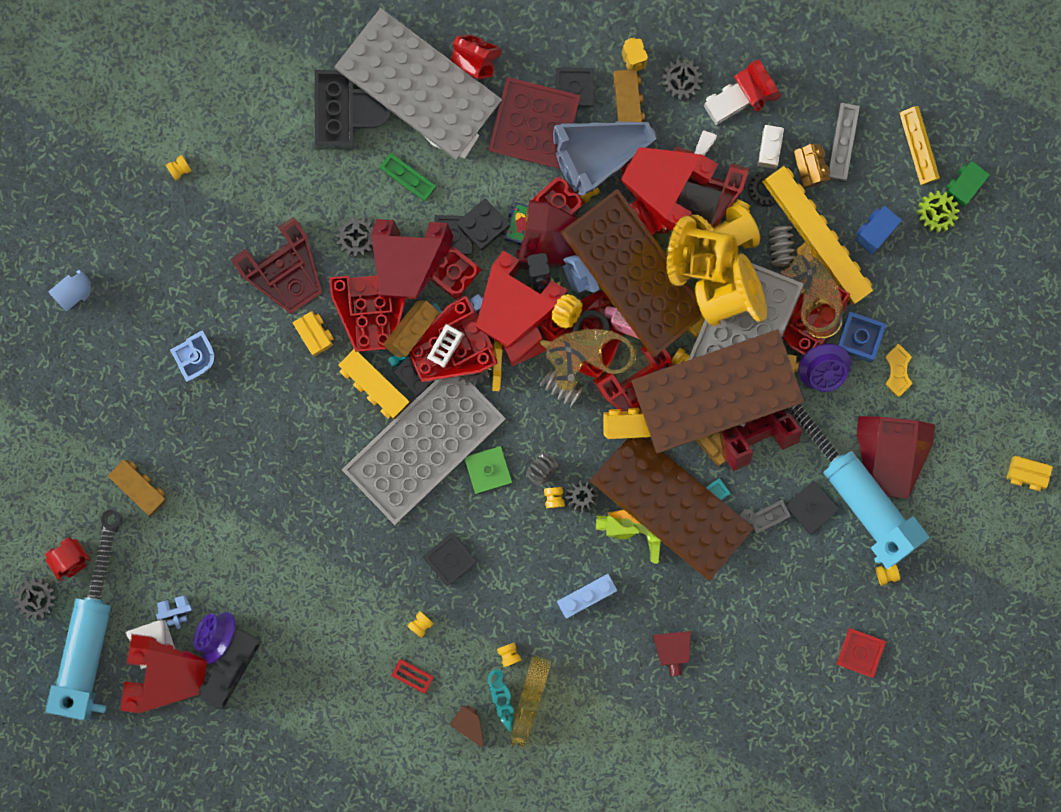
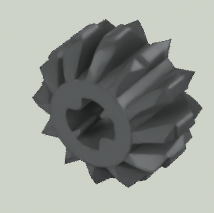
[526,453,558,486]
[565,480,598,513]

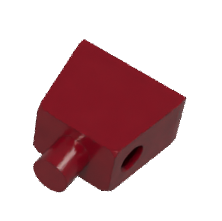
[653,631,691,676]

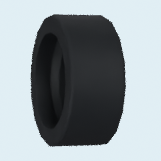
[573,310,610,347]

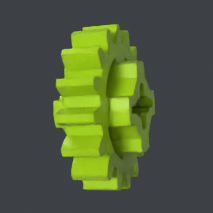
[917,191,959,233]

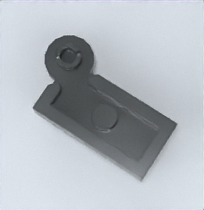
[740,500,791,534]

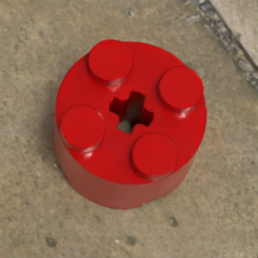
[45,537,91,581]

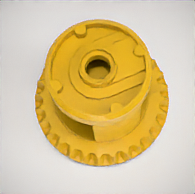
[690,204,760,254]
[667,216,738,286]
[695,254,767,327]

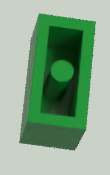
[947,161,990,207]

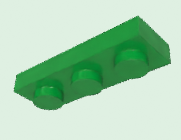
[379,153,436,202]

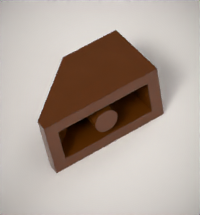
[450,704,484,747]

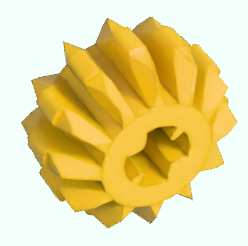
[552,294,582,328]

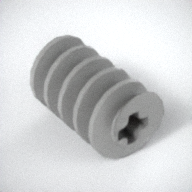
[769,226,795,267]
[539,369,583,408]

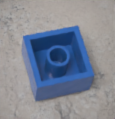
[855,206,902,255]
[837,312,886,363]

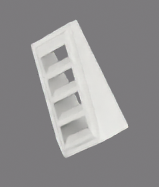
[694,131,717,156]
[427,324,464,367]

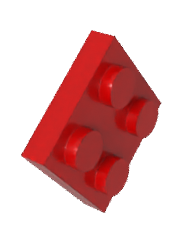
[836,628,886,678]

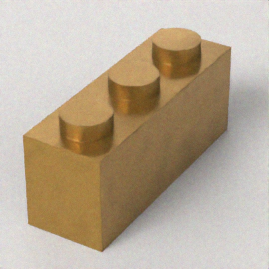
[613,69,645,122]
[383,300,439,357]
[108,459,167,517]

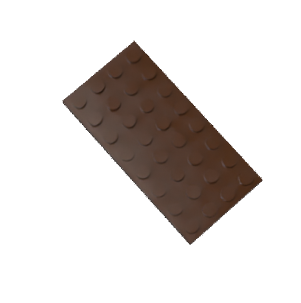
[560,189,704,357]
[631,329,804,454]
[590,437,754,581]

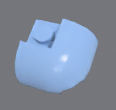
[563,255,600,293]
[49,270,91,312]
[170,330,214,382]

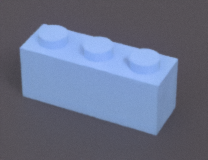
[557,574,617,619]

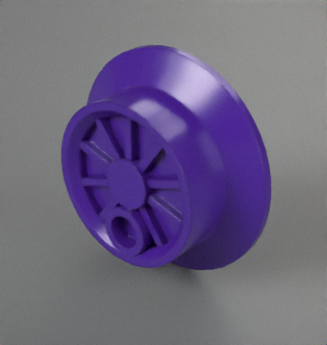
[798,344,851,392]
[193,612,235,664]

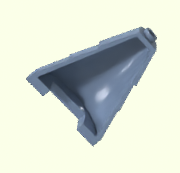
[553,122,656,195]

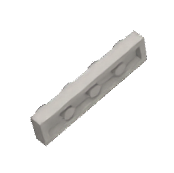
[829,103,860,181]

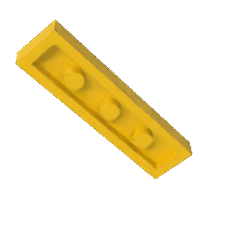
[900,106,940,185]

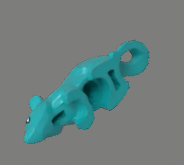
[488,669,514,732]

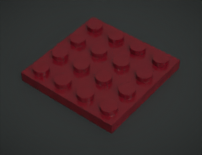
[488,77,581,169]

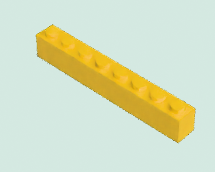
[762,166,873,305]

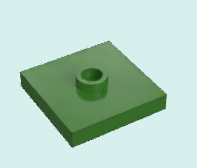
[465,446,512,494]

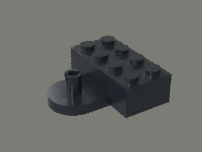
[314,70,391,150]
[199,629,262,709]

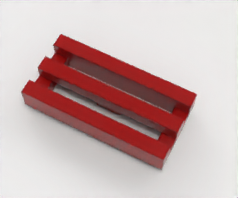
[391,659,434,694]

